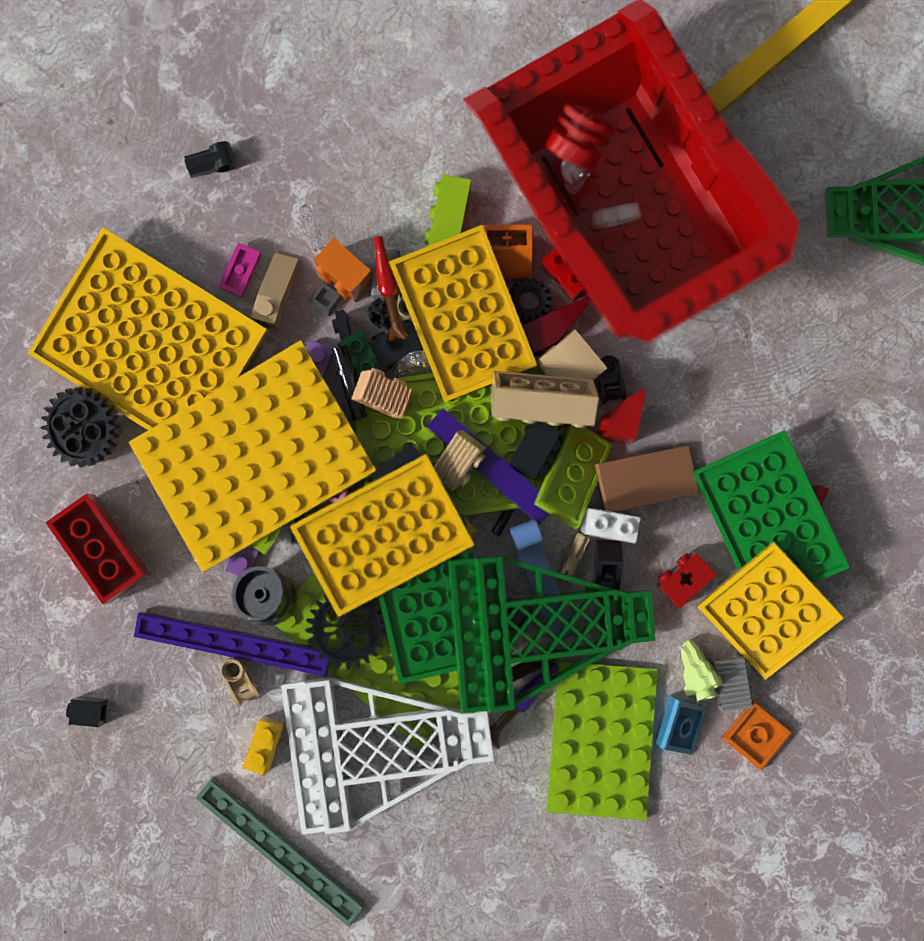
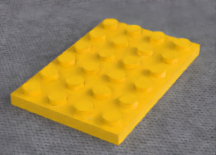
[389,224,537,402]
[290,454,474,617]

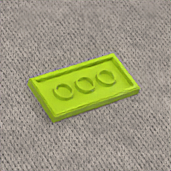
[534,424,613,529]

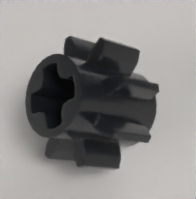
[368,298,391,329]

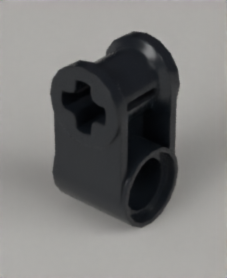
[597,355,627,405]

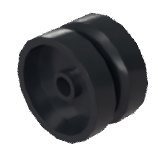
[231,566,297,626]

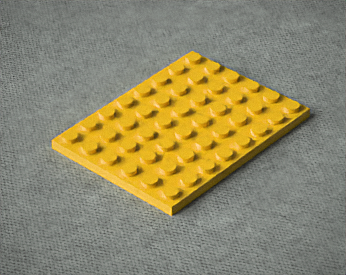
[28,227,269,430]
[129,340,376,572]

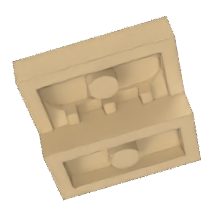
[536,330,607,380]

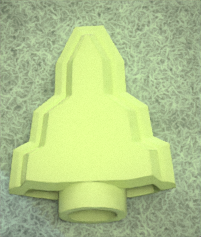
[681,639,723,702]

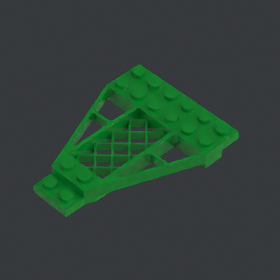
[825,157,924,266]
[448,555,656,714]

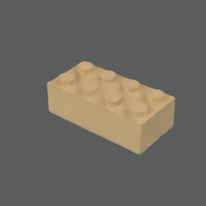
[490,371,599,428]

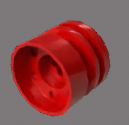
[546,103,615,170]

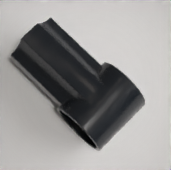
[184,141,237,178]

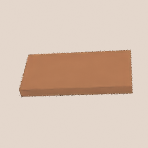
[595,446,699,512]

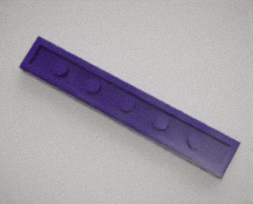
[426,408,549,525]

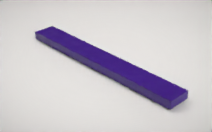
[134,611,329,677]

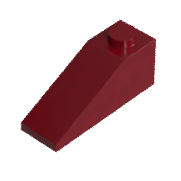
[522,295,591,356]

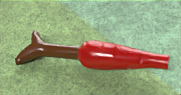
[373,236,408,341]

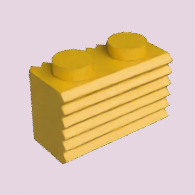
[242,716,285,776]

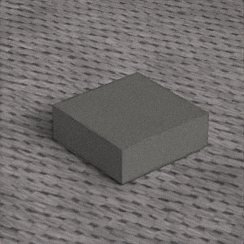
[309,281,343,316]

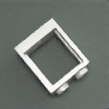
[580,508,640,543]

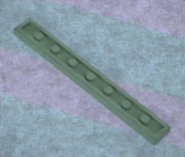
[196,777,366,927]

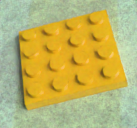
[697,541,844,680]

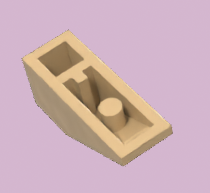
[251,253,299,329]

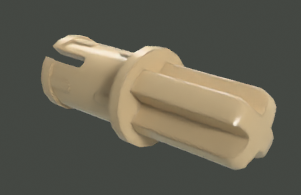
[560,533,590,583]

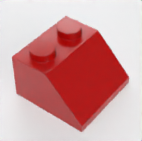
[598,390,646,444]

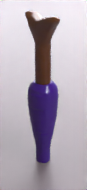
[490,662,560,749]

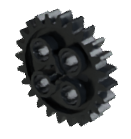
[41,387,120,467]
[305,594,387,670]

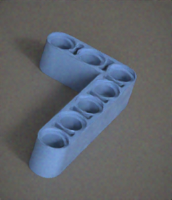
[509,519,576,641]

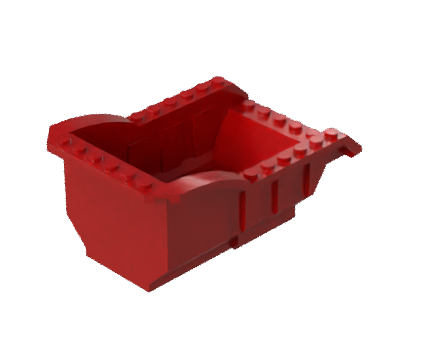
[463,0,800,343]

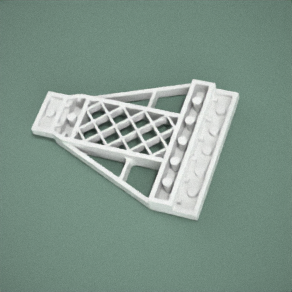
[281,677,494,834]

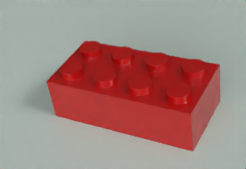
[45,493,151,605]

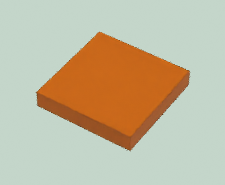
[721,701,793,771]

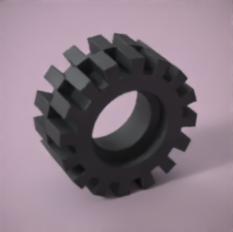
[509,277,552,323]

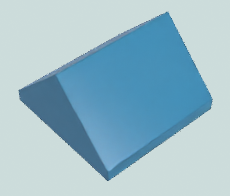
[655,695,707,755]

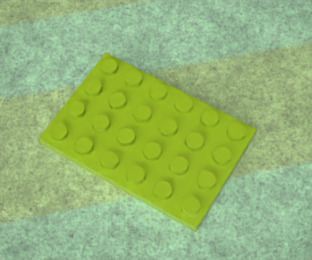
[546,660,658,820]

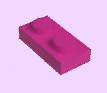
[218,243,262,298]

